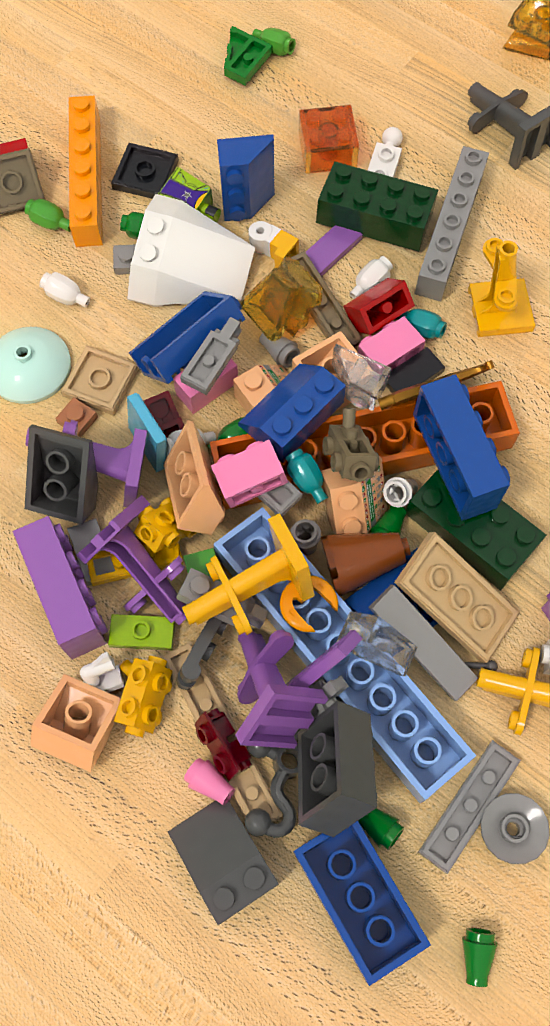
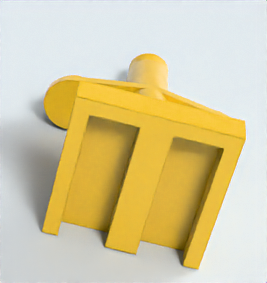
[468,238,535,337]
[182,513,315,635]
[476,647,550,736]

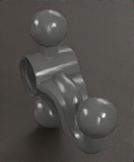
[245,744,298,838]

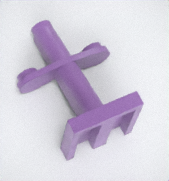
[25,420,147,507]
[76,495,187,625]
[235,629,328,749]

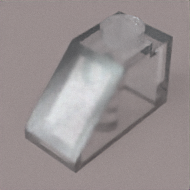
[332,344,391,411]
[337,612,418,677]

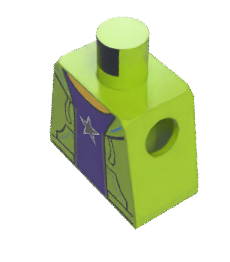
[158,167,221,223]

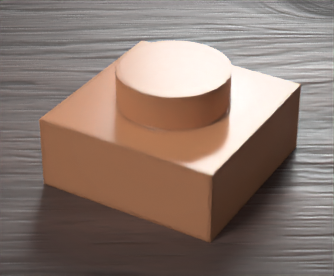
[55,397,98,437]

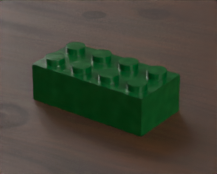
[316,161,438,252]
[406,470,547,591]

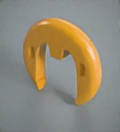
[280,576,338,632]

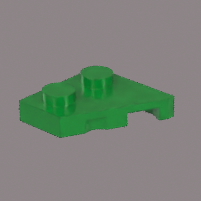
[224,26,273,86]

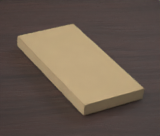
[394,532,520,663]

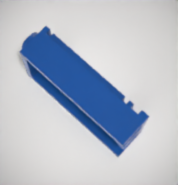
[129,291,246,384]

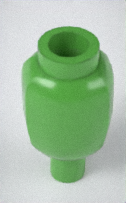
[252,27,296,56]
[24,199,71,232]

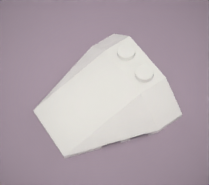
[127,194,255,307]

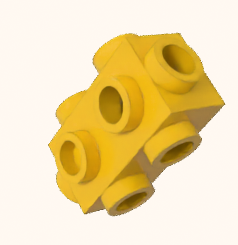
[134,496,197,555]
[113,655,173,738]

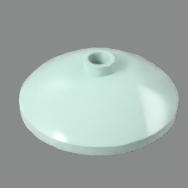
[0,327,71,404]

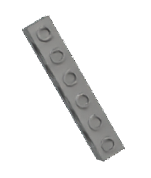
[415,146,489,302]

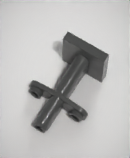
[467,82,550,170]

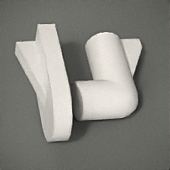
[80,652,125,693]

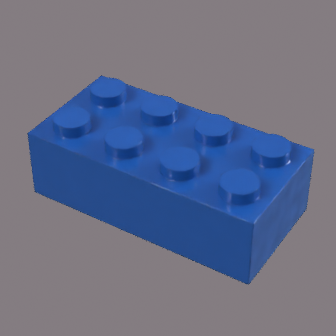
[413,374,510,521]
[293,821,431,986]

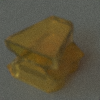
[503,0,550,61]
[240,256,323,341]

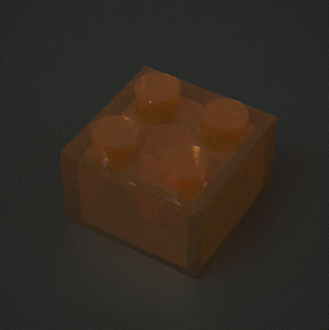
[299,105,359,174]

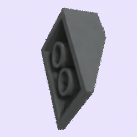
[24,424,98,525]
[168,801,279,925]

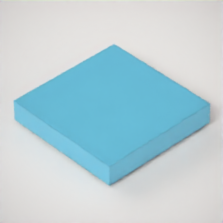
[127,392,167,473]

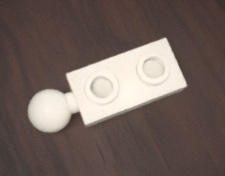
[368,127,403,177]

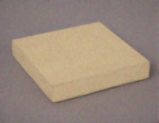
[61,345,139,416]

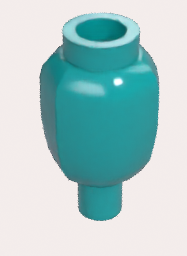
[396,308,447,339]
[285,448,328,504]

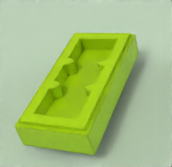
[108,614,175,651]

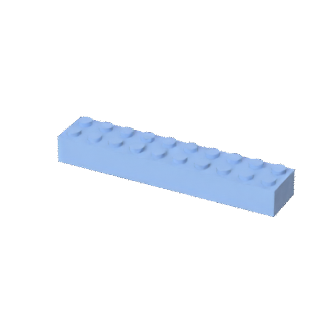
[213,507,476,804]

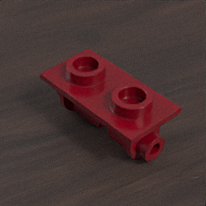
[194,708,252,782]

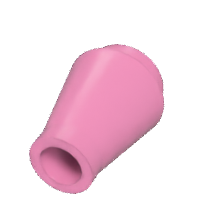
[184,758,235,806]

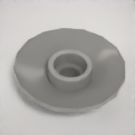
[480,793,550,864]

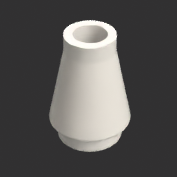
[383,477,418,507]

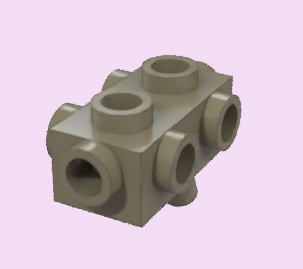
[322,408,379,482]

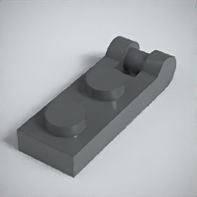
[176,617,228,690]

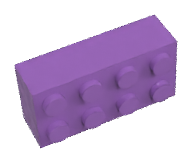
[12,516,108,660]

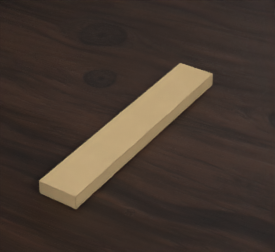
[162,641,283,822]

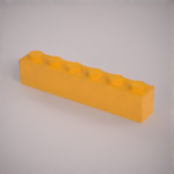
[69,95,103,247]

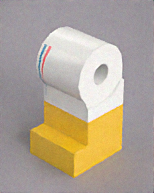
[249,221,299,272]

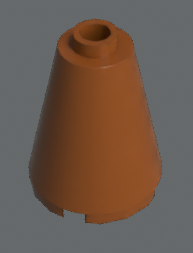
[321,532,411,596]

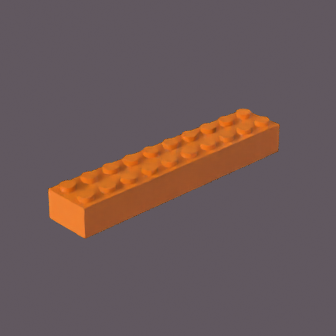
[209,381,520,510]

